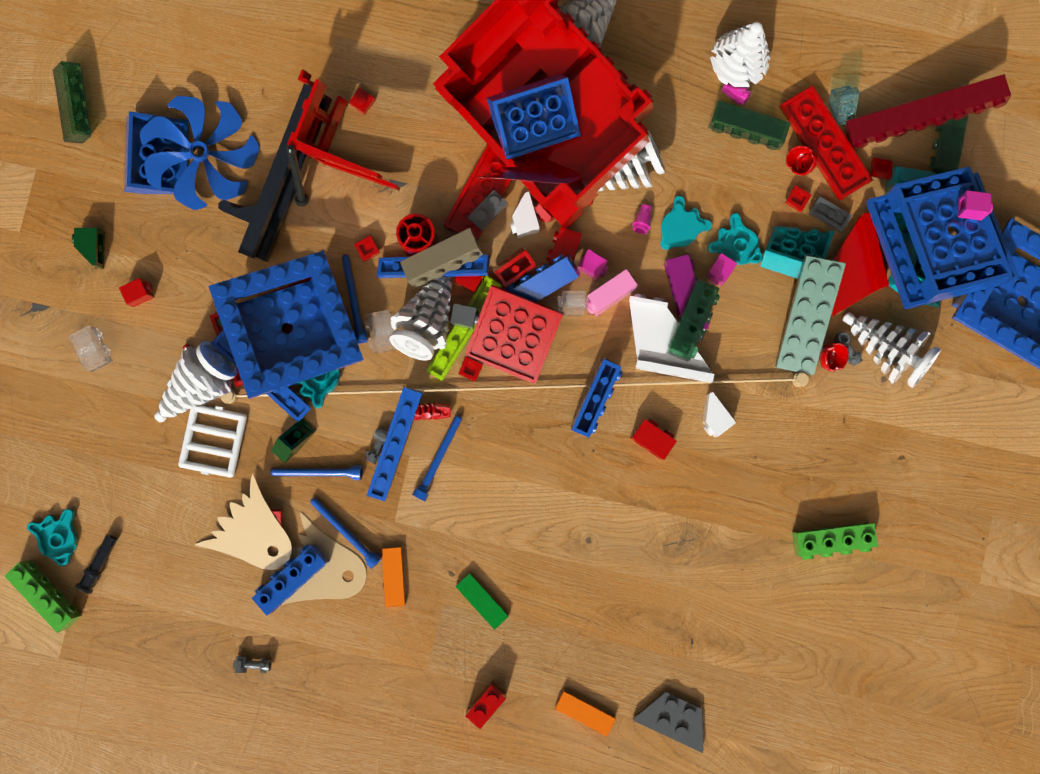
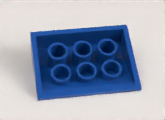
[487,74,581,160]
[124,111,189,194]

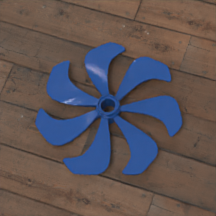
[140,96,259,210]

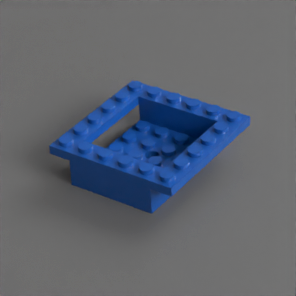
[866,166,1020,310]
[952,218,1040,370]
[208,251,364,399]

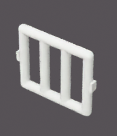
[178,405,247,477]

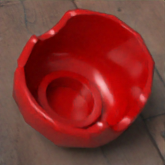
[786,145,817,176]
[819,343,849,372]

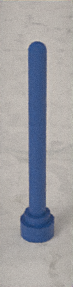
[342,254,369,344]
[412,415,462,502]
[270,465,363,480]
[310,498,382,569]

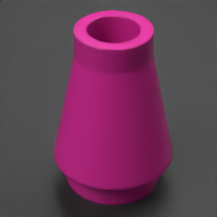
[721,83,751,106]
[632,204,652,234]

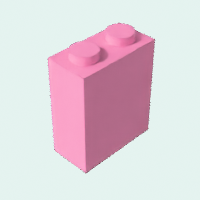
[585,269,637,317]

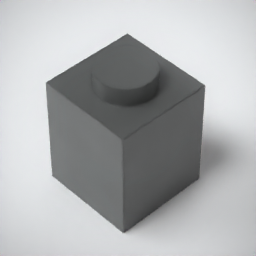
[450,304,480,329]

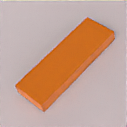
[382,547,406,607]
[555,690,616,737]

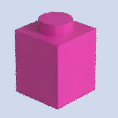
[958,191,993,220]
[578,249,608,280]
[706,253,737,286]

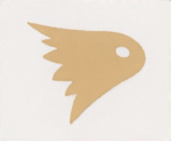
[195,474,292,570]
[282,512,367,605]

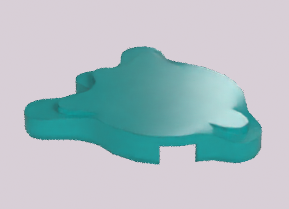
[660,196,712,250]
[707,213,763,265]
[293,369,340,409]
[27,509,78,566]

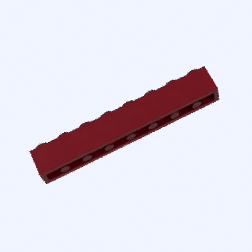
[845,74,1012,148]

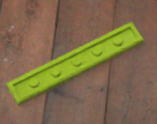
[426,276,503,381]

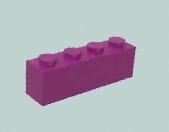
[664,254,710,335]

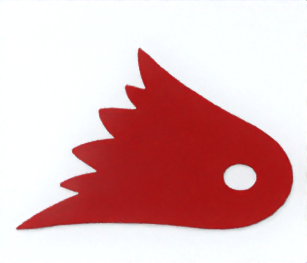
[477,153,582,184]

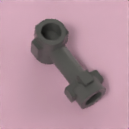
[834,332,863,366]
[365,427,389,464]
[233,656,272,673]

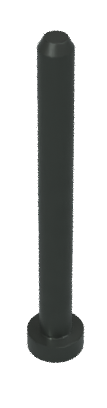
[287,145,309,206]

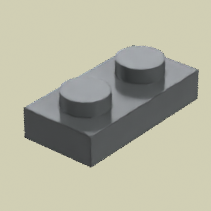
[468,190,508,231]
[808,196,852,233]

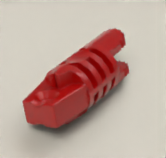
[413,403,451,420]

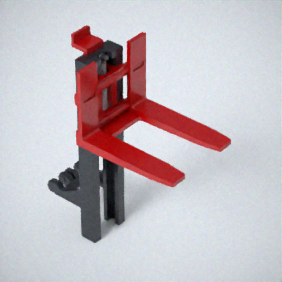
[218,69,401,262]

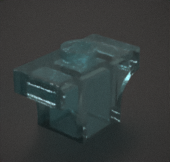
[829,86,860,126]

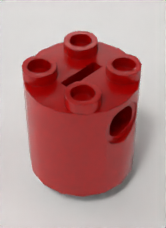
[396,213,438,257]

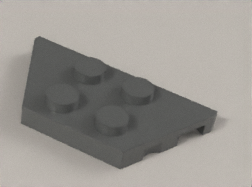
[633,691,704,753]

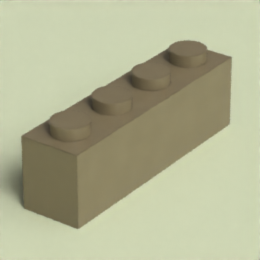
[400,228,483,288]

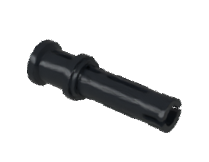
[75,534,118,594]

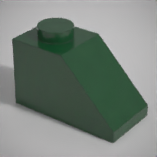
[72,228,105,269]
[271,419,316,463]

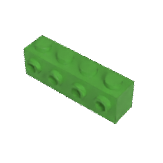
[792,522,878,560]
[5,560,82,633]

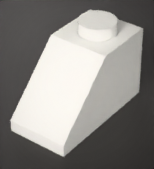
[510,192,540,238]
[703,392,736,437]

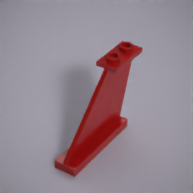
[830,212,889,318]

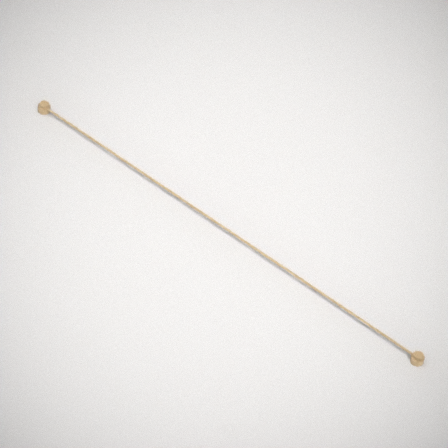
[220,371,809,404]

